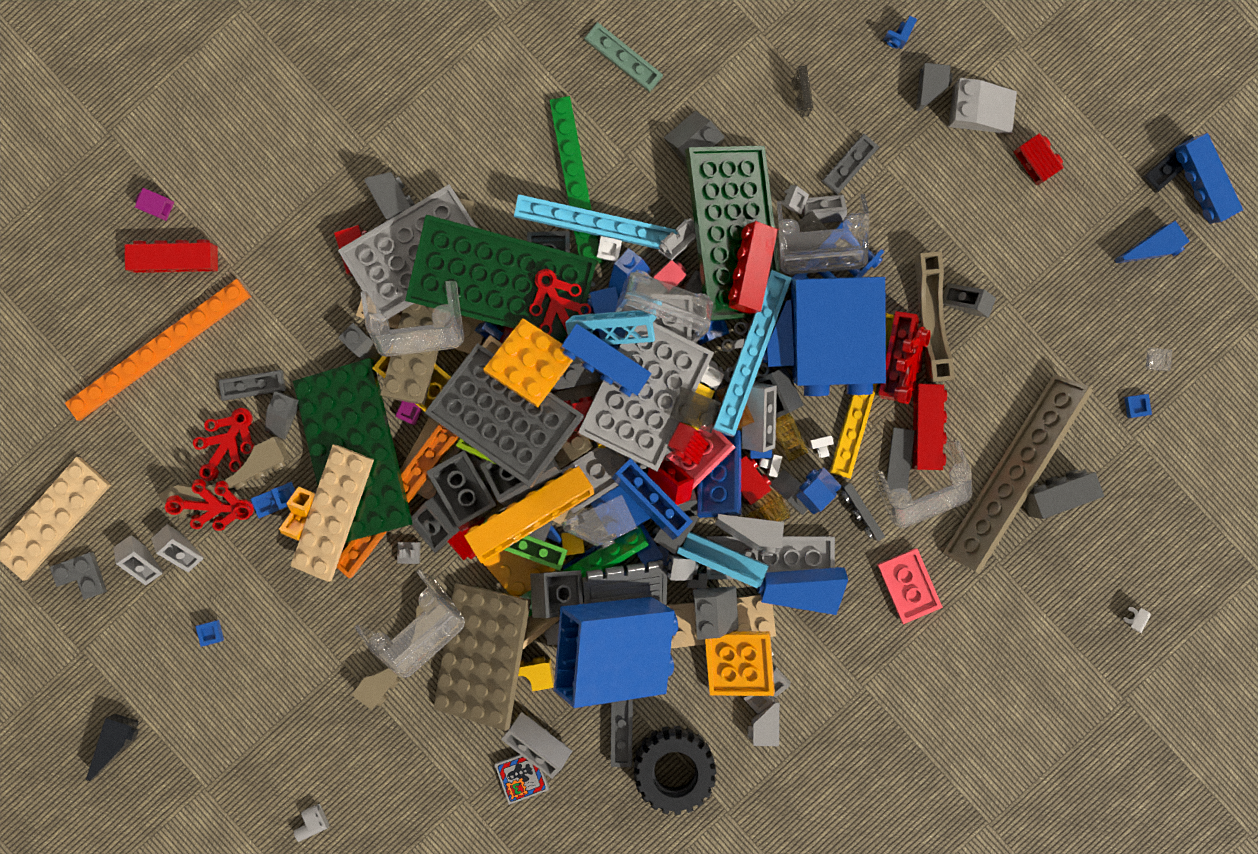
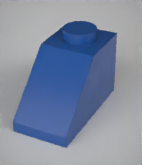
[608,248,651,301]

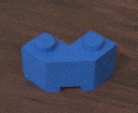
[796,467,841,514]

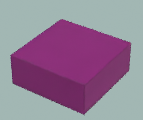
[395,401,423,426]

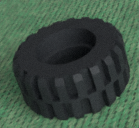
[634,726,716,815]

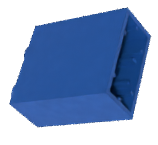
[791,277,886,396]
[554,597,678,708]

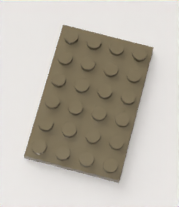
[434,583,531,731]

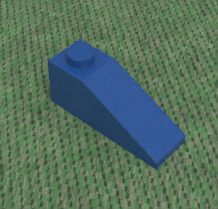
[1114,221,1190,263]
[763,300,794,367]

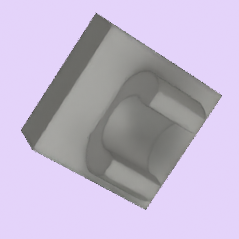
[780,185,809,214]
[397,541,420,564]

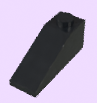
[86,713,139,781]

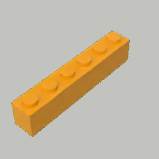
[464,466,594,564]

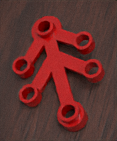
[529,269,591,338]
[894,326,931,404]
[193,408,255,481]
[165,479,254,531]

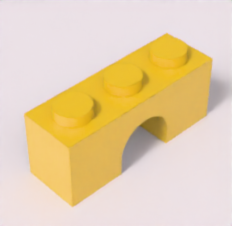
[518,656,554,691]

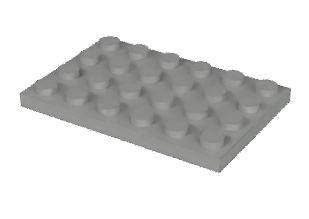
[338,184,477,322]
[578,322,714,471]

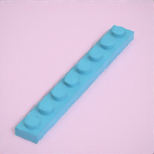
[514,194,677,249]
[713,270,791,437]

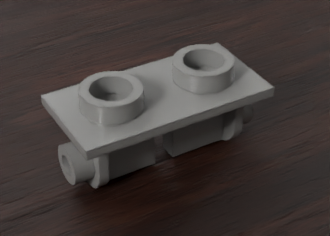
[658,218,696,261]

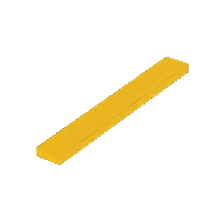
[829,313,895,479]

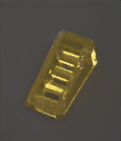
[776,413,808,462]
[742,496,791,522]

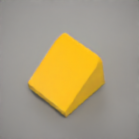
[561,531,585,555]

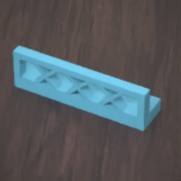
[565,309,657,345]
[677,531,769,588]

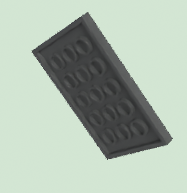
[424,343,584,488]

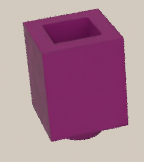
[135,188,174,221]

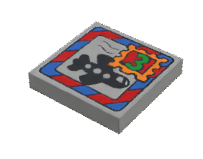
[494,754,549,805]

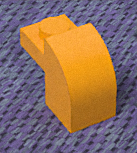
[279,486,315,541]

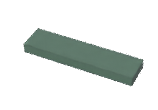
[584,22,663,93]

